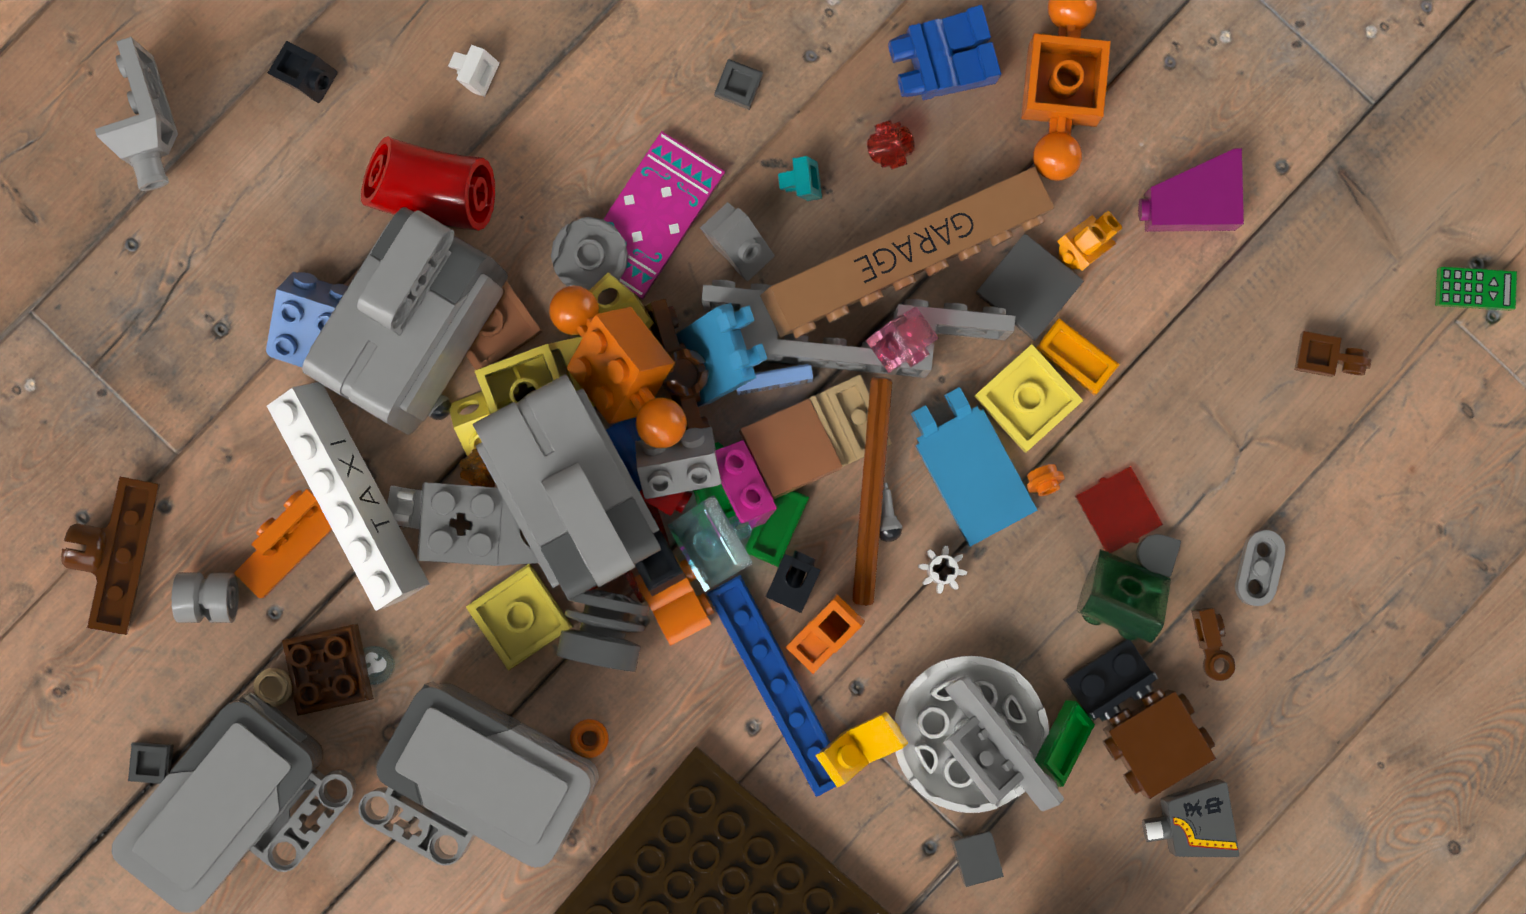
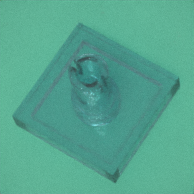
[667,496,753,592]

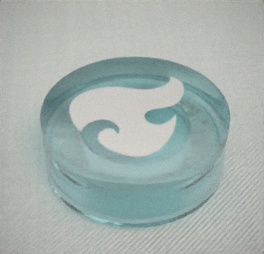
[363,646,395,685]

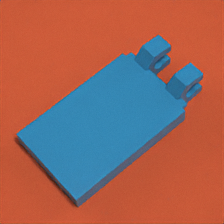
[676,303,767,407]
[910,387,1038,547]

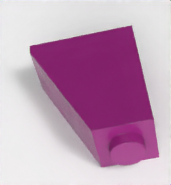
[1138,148,1244,232]

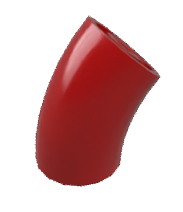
[361,136,496,231]

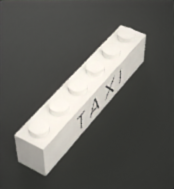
[267,382,430,611]

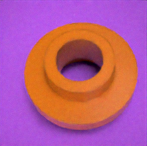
[1027,464,1065,496]
[570,719,609,758]

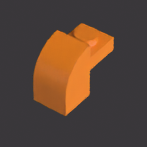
[785,594,865,674]

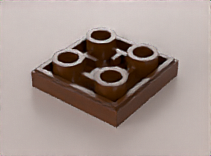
[282,624,374,716]

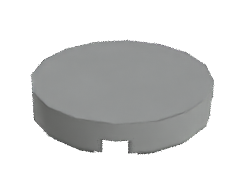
[551,217,628,292]

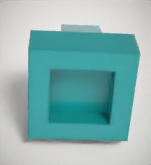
[778,156,822,201]

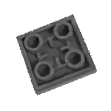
[976,233,1084,341]

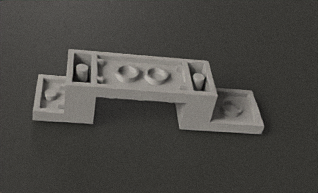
[702,280,1016,378]

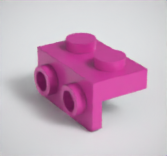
[716,440,777,529]

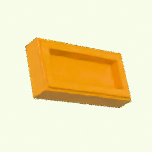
[1036,318,1120,395]

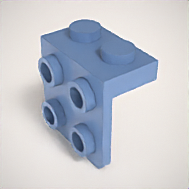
[266,272,349,367]

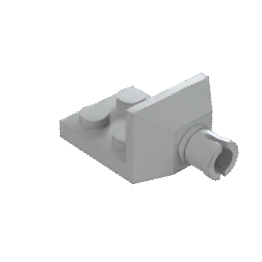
[95,37,178,191]

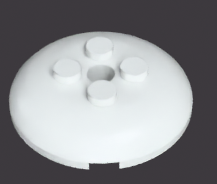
[894,656,1049,813]

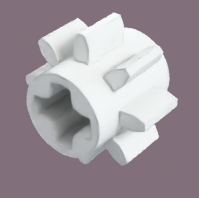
[918,546,967,594]

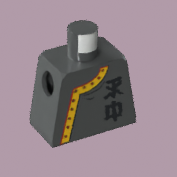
[1142,779,1240,857]

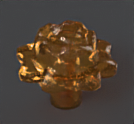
[459,449,496,487]

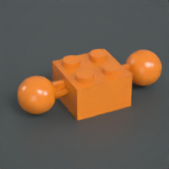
[1021,0,1111,181]
[549,285,687,449]

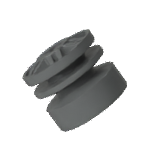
[556,589,649,672]

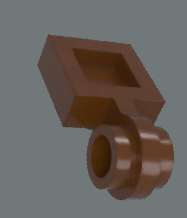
[1294,331,1372,377]
[1191,608,1235,681]

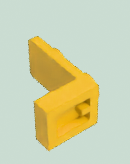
[815,712,908,787]

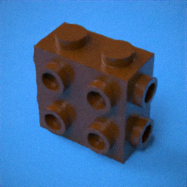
[1103,688,1216,799]

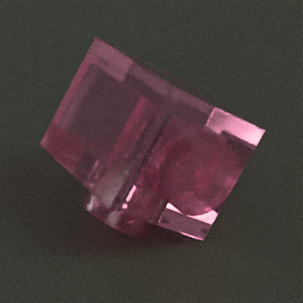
[866,307,939,373]

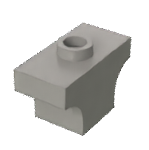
[700,202,775,282]

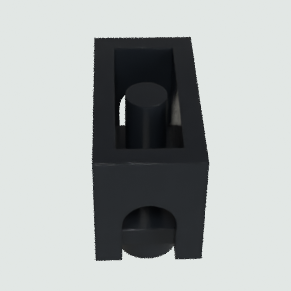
[765,550,821,613]

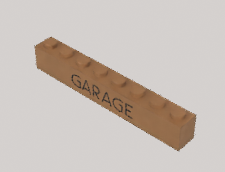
[760,167,1054,338]

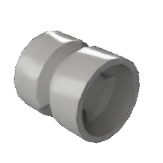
[171,572,239,623]

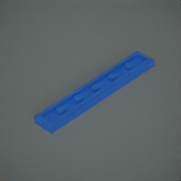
[707,575,836,797]

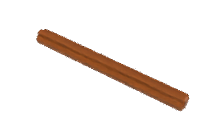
[852,377,893,606]

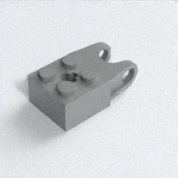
[417,482,539,566]

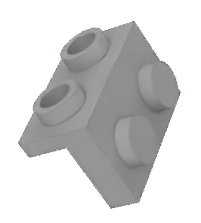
[635,427,721,499]

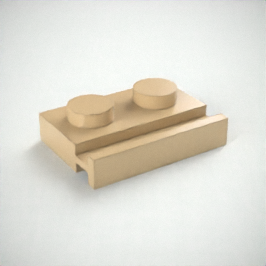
[809,375,892,467]

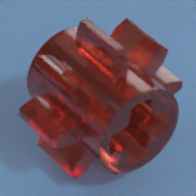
[867,120,915,169]

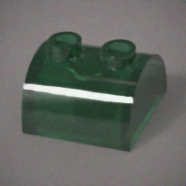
[1077,549,1171,643]

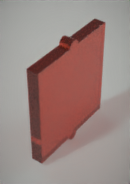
[1075,466,1163,555]

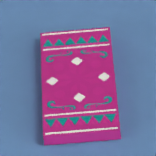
[603,131,725,300]

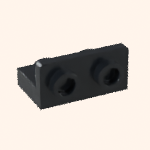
[1063,638,1158,722]

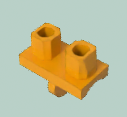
[1057,211,1122,271]

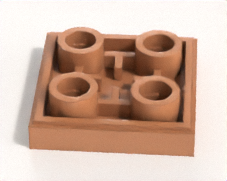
[739,399,842,500]

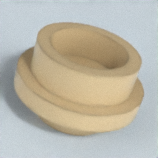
[254,668,292,707]

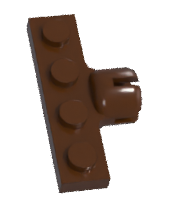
[644,299,710,430]
[61,476,160,635]

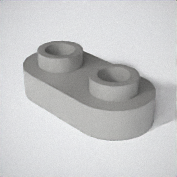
[1235,530,1285,606]

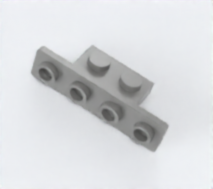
[943,675,1064,811]

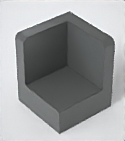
[950,831,1004,887]

